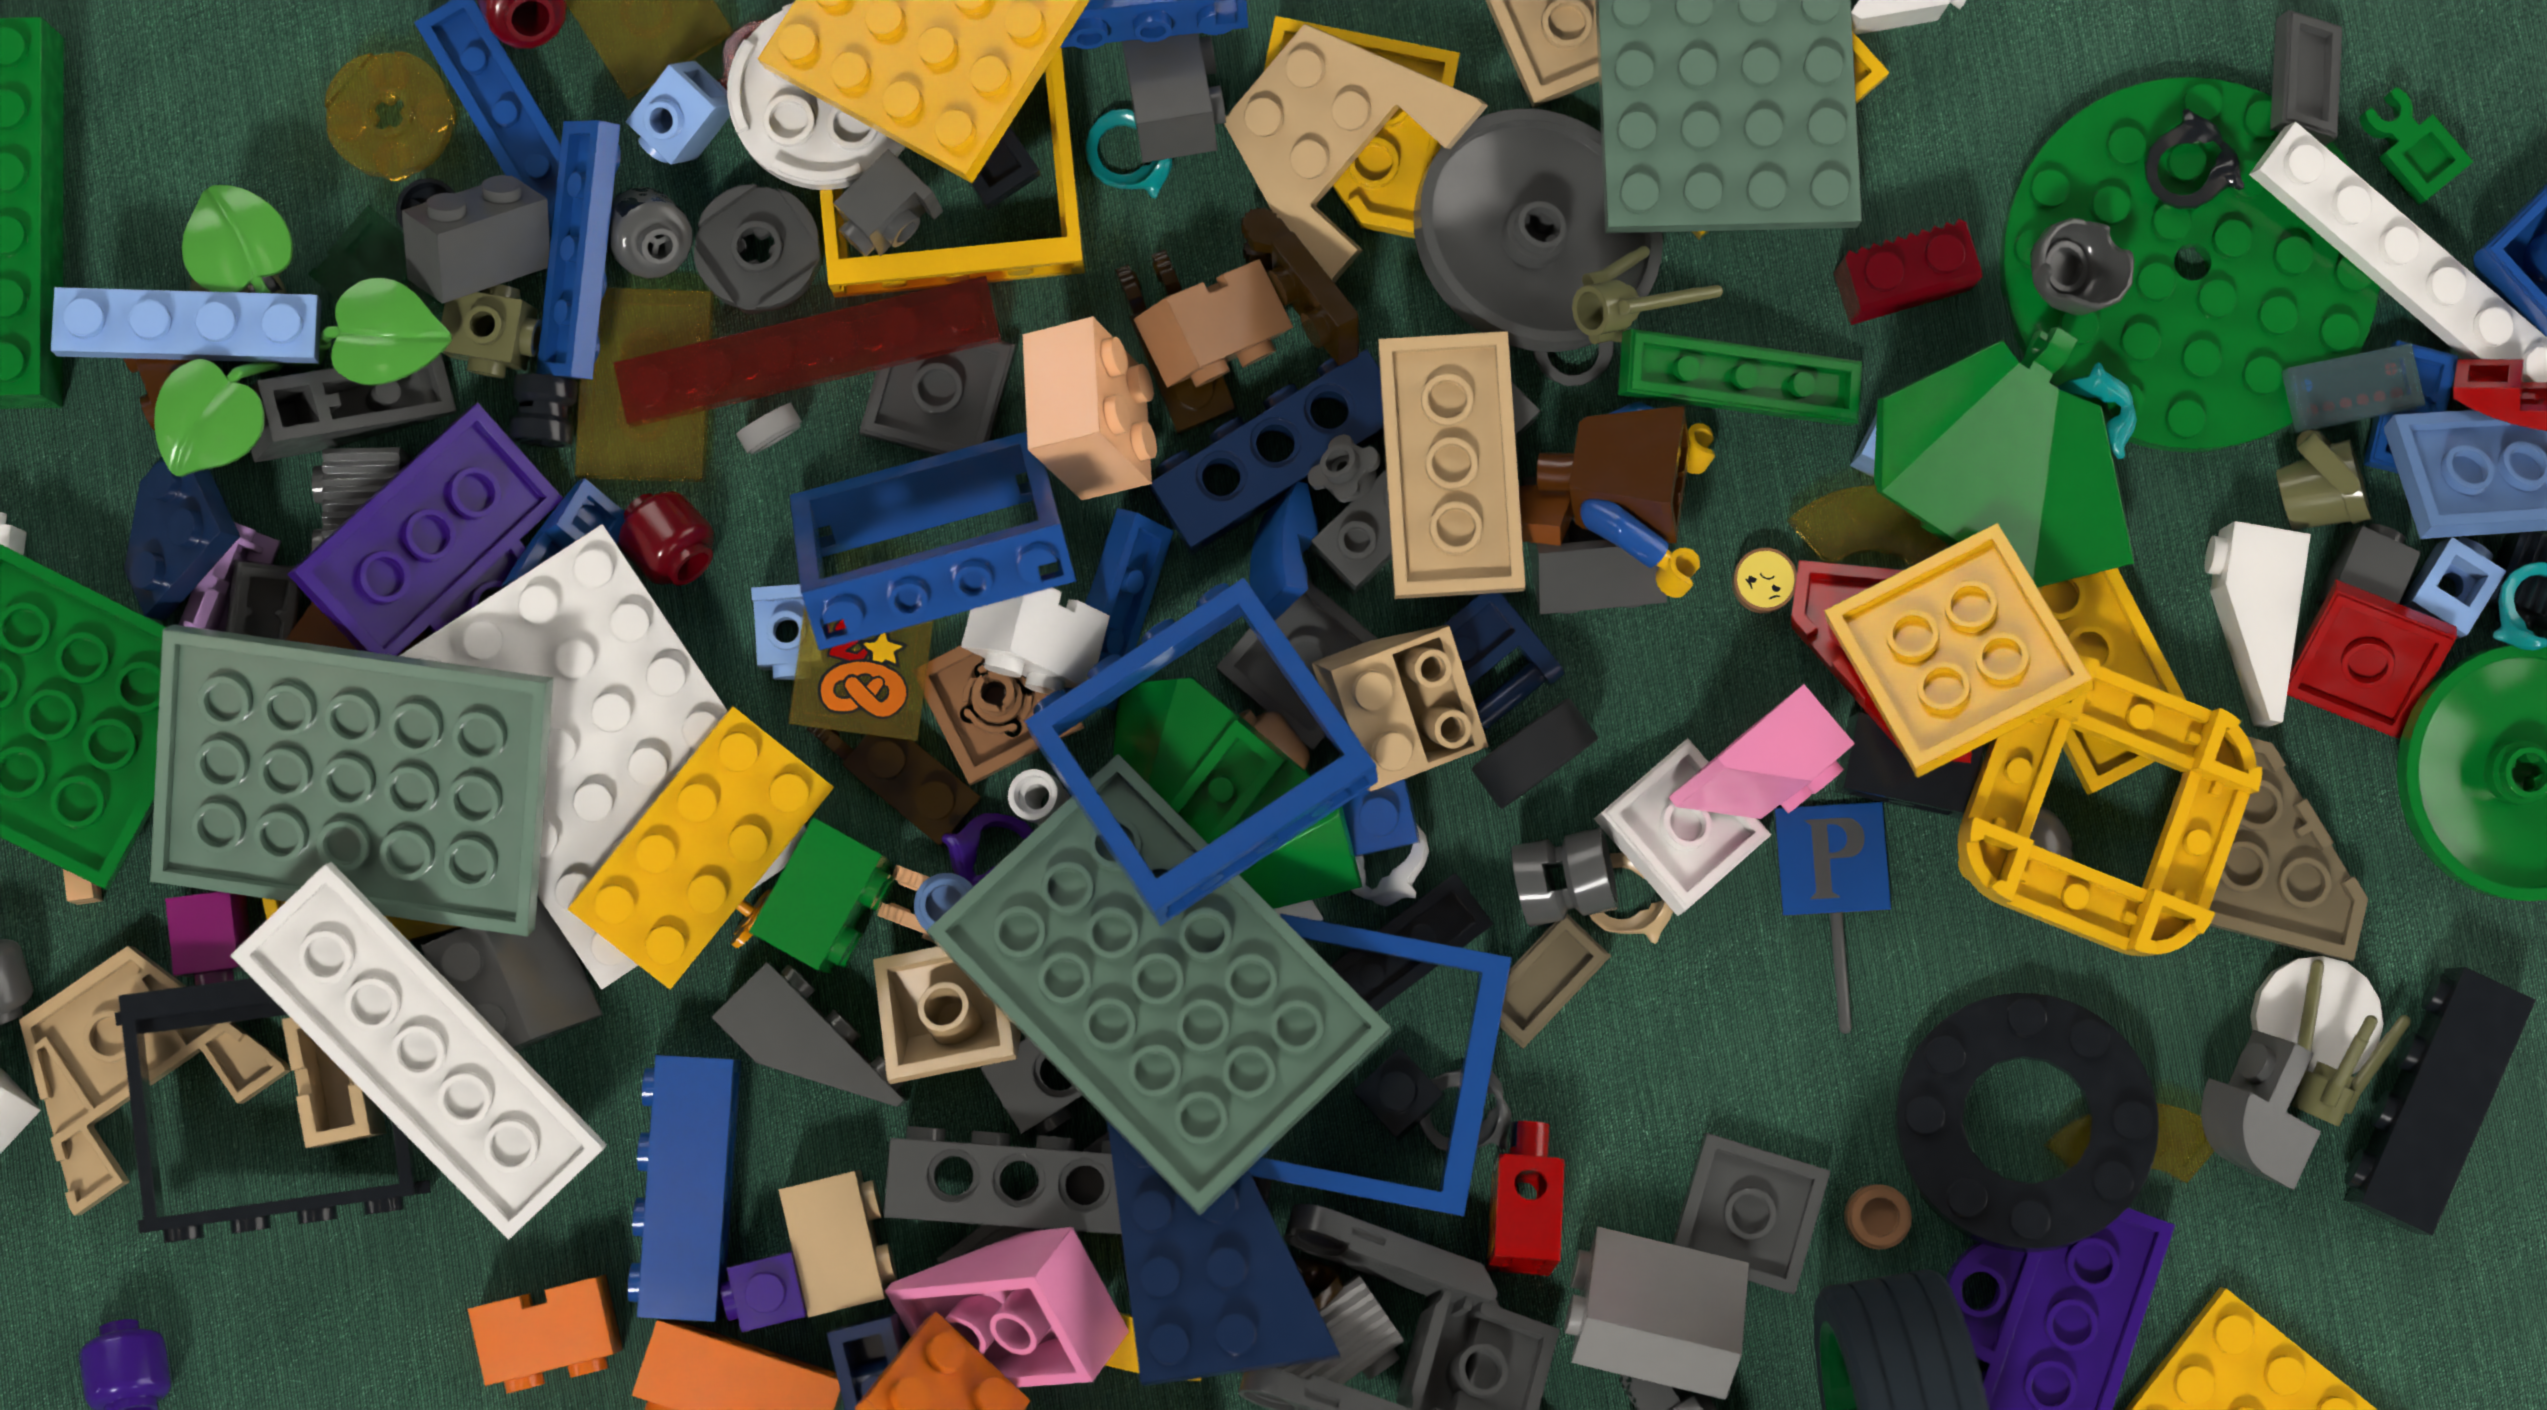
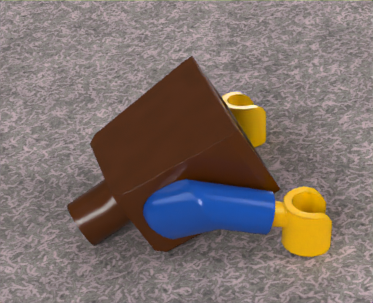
[1537,402,1715,598]

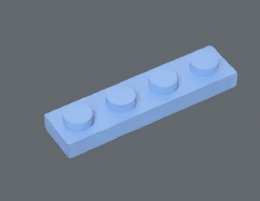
[51,287,322,364]

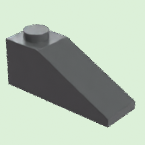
[251,354,457,463]

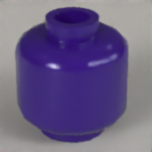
[79,1319,172,1410]

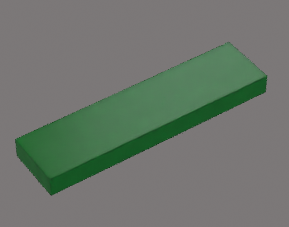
[1618,328,1862,426]

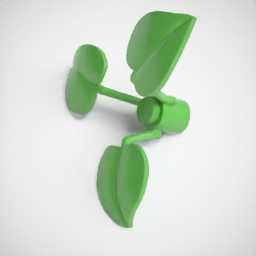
[154,185,452,477]

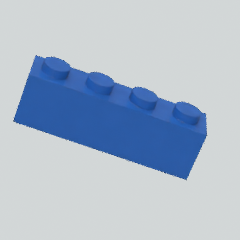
[628,1055,741,1322]

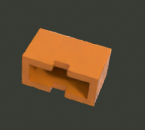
[468,1274,623,1393]

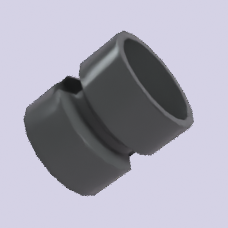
[1512,827,1619,927]

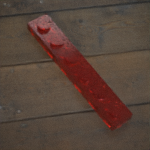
[613,275,1002,428]

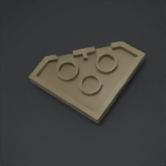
[2209,736,2368,962]

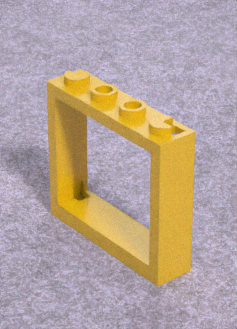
[820,48,1085,298]

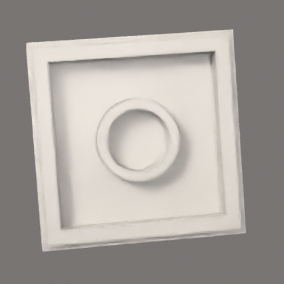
[1594,738,1771,916]

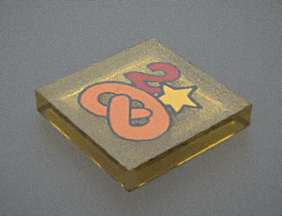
[788,604,933,741]

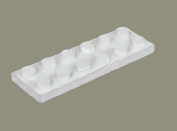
[230,862,607,1240]

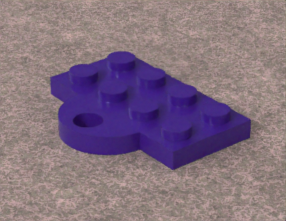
[288,403,563,656]
[1945,1208,2175,1410]

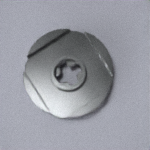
[694,184,822,314]

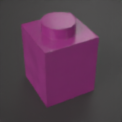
[165,892,250,985]

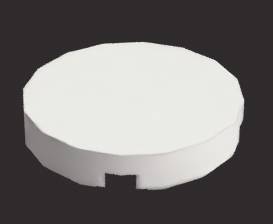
[2250,956,2384,1075]

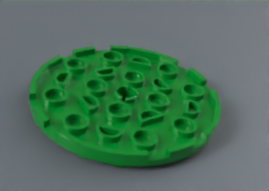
[1999,77,2380,453]

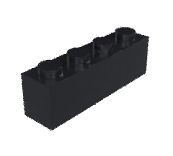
[2344,967,2536,1236]

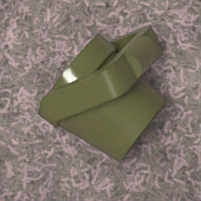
[2276,429,2372,531]

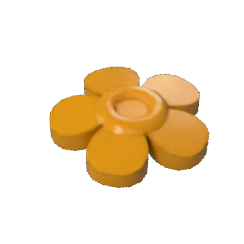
[730,889,773,949]

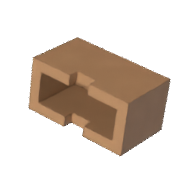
[1133,259,1293,388]

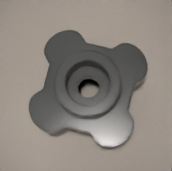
[1308,434,1381,502]

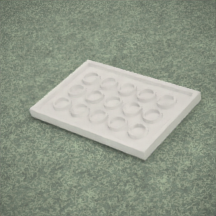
[399,524,806,990]

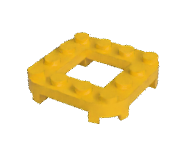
[1958,655,2262,956]

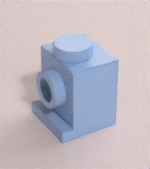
[2399,537,2506,639]
[751,584,827,680]

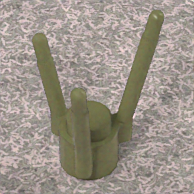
[1572,246,1723,344]
[2291,960,2411,1127]

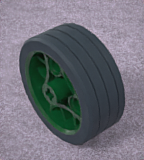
[1814,1269,1989,1410]

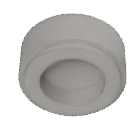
[736,403,802,455]

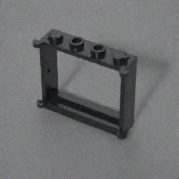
[115,978,431,1243]

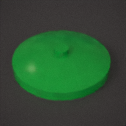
[2397,645,2547,901]

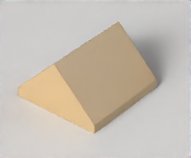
[873,946,1021,1084]

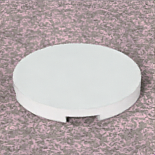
[727,2,905,190]

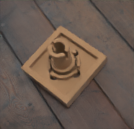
[911,645,1084,786]

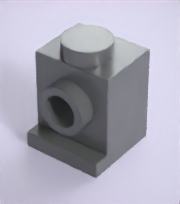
[834,149,943,257]

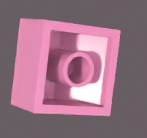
[1668,684,1855,819]

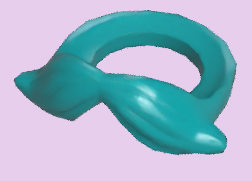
[1085,109,1172,198]
[2057,362,2137,459]
[2493,562,2547,651]

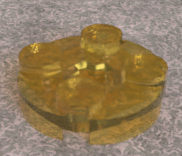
[324,51,457,182]

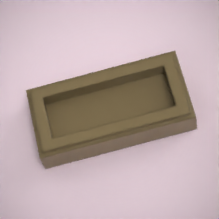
[1499,914,1611,1049]

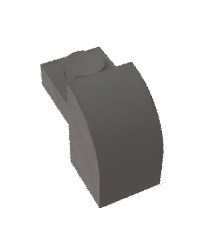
[2201,1030,2321,1190]

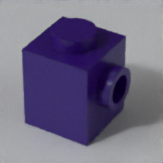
[720,1251,807,1332]

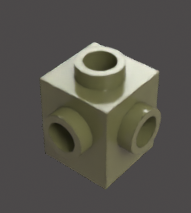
[441,284,542,378]

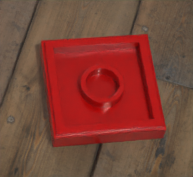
[2287,579,2457,739]

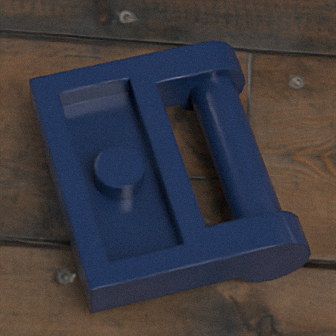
[1442,593,1565,732]

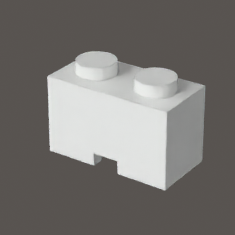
[961,588,1110,695]

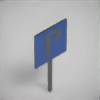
[1774,802,1891,1034]

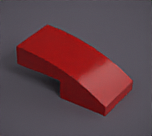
[2453,359,2547,431]

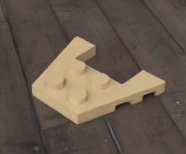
[1224,24,1488,283]
[19,946,291,1216]

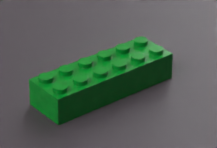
[0,17,64,409]

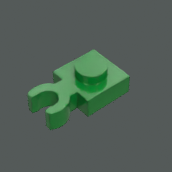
[2358,87,2474,206]

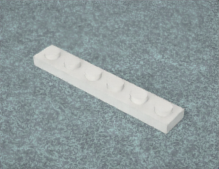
[2249,121,2547,382]

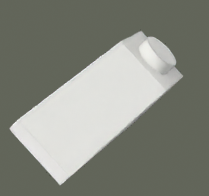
[2205,521,2311,728]

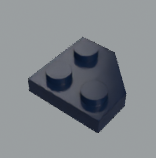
[124,457,241,621]

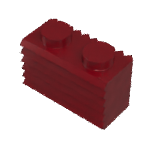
[1834,218,1982,325]

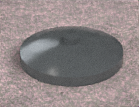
[1413,109,1663,352]

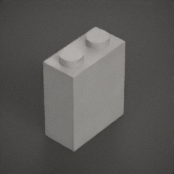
[1564,1226,1749,1400]

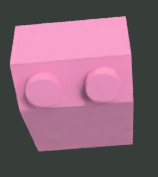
[885,1227,1129,1387]

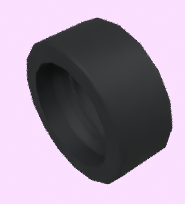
[1472,698,1598,809]

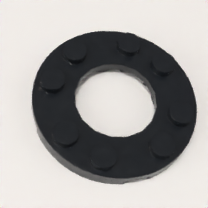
[1895,993,2159,1252]

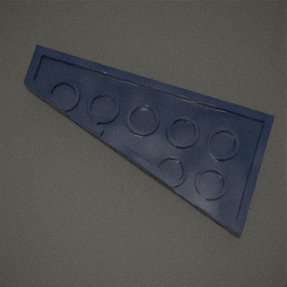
[1107,1121,1341,1386]

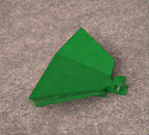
[1874,327,2134,588]
[1113,677,1363,909]

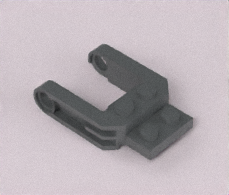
[1238,1204,1560,1410]

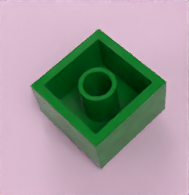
[749,817,895,974]

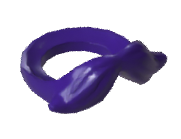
[942,813,1034,887]

